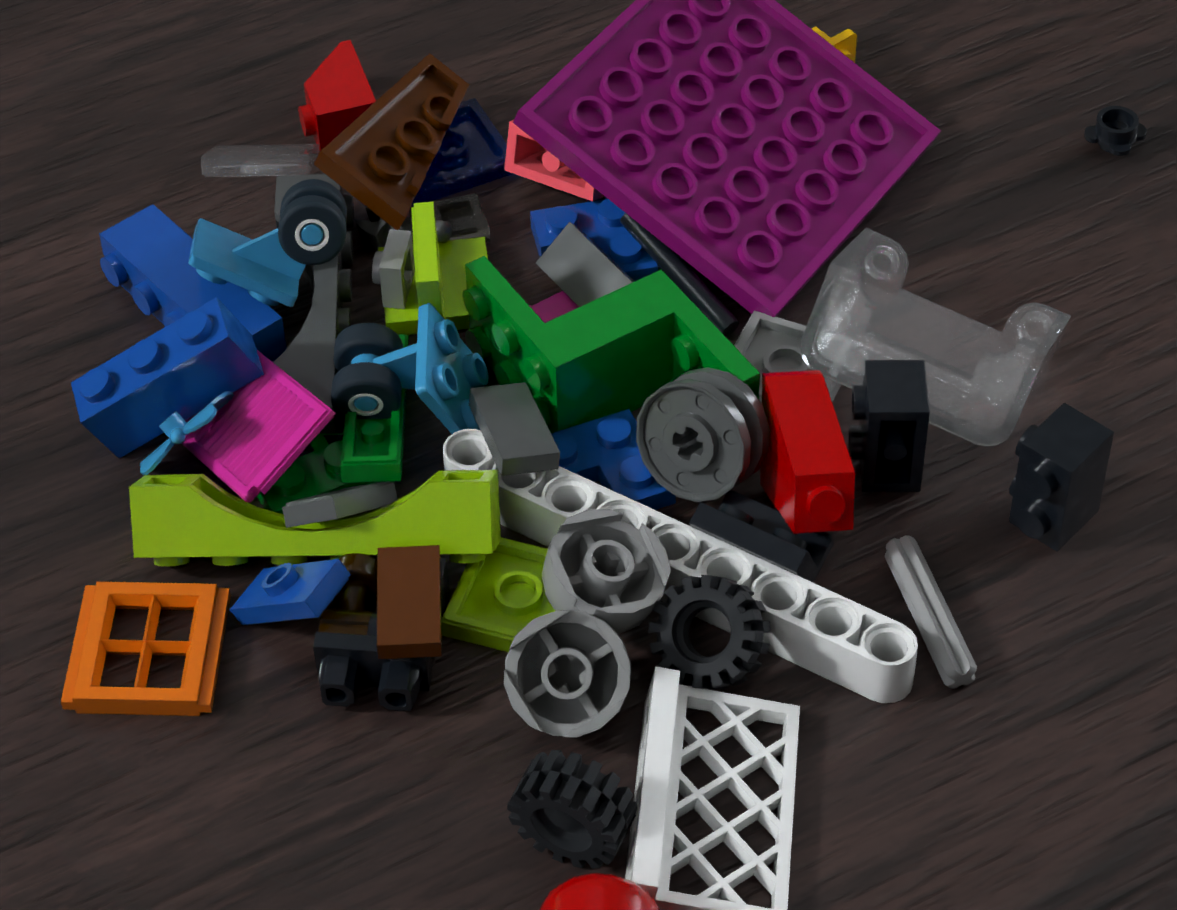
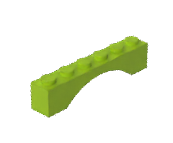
[129,470,501,566]

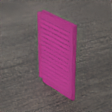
[181,350,336,503]

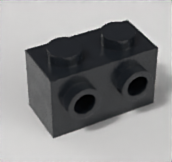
[848,360,930,492]
[1009,403,1114,552]

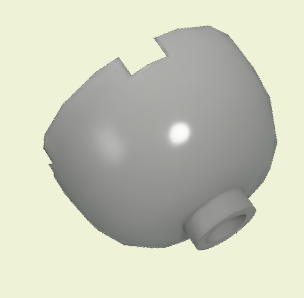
[542,509,671,634]
[504,610,631,738]

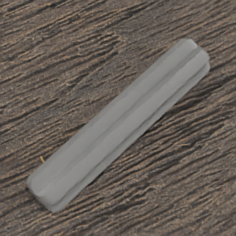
[885,535,977,689]

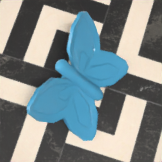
[139,391,234,475]

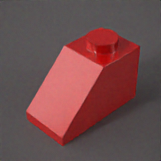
[298,39,376,151]

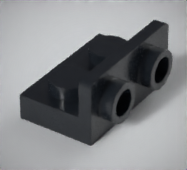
[689,491,834,583]

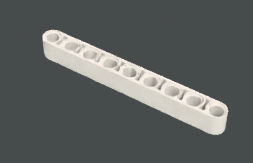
[443,429,918,703]

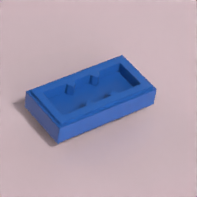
[229,559,351,625]

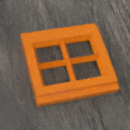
[61,581,231,716]

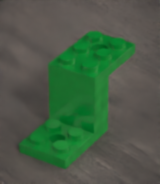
[462,256,760,433]

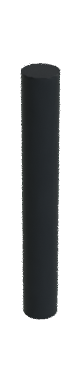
[620,213,739,337]

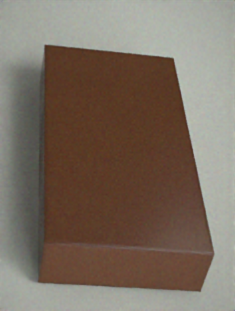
[377,545,442,659]

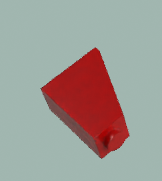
[760,370,855,534]

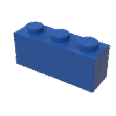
[71,297,264,458]

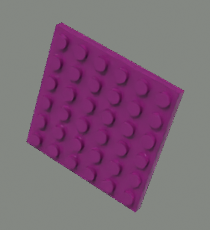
[513,0,941,317]

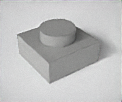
[372,229,415,309]

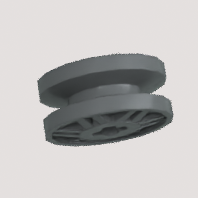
[636,367,770,502]

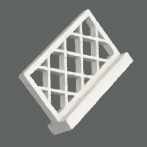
[625,666,800,910]

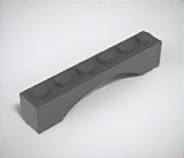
[273,174,354,433]

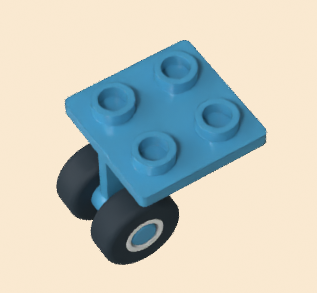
[188,179,347,307]
[331,303,489,434]

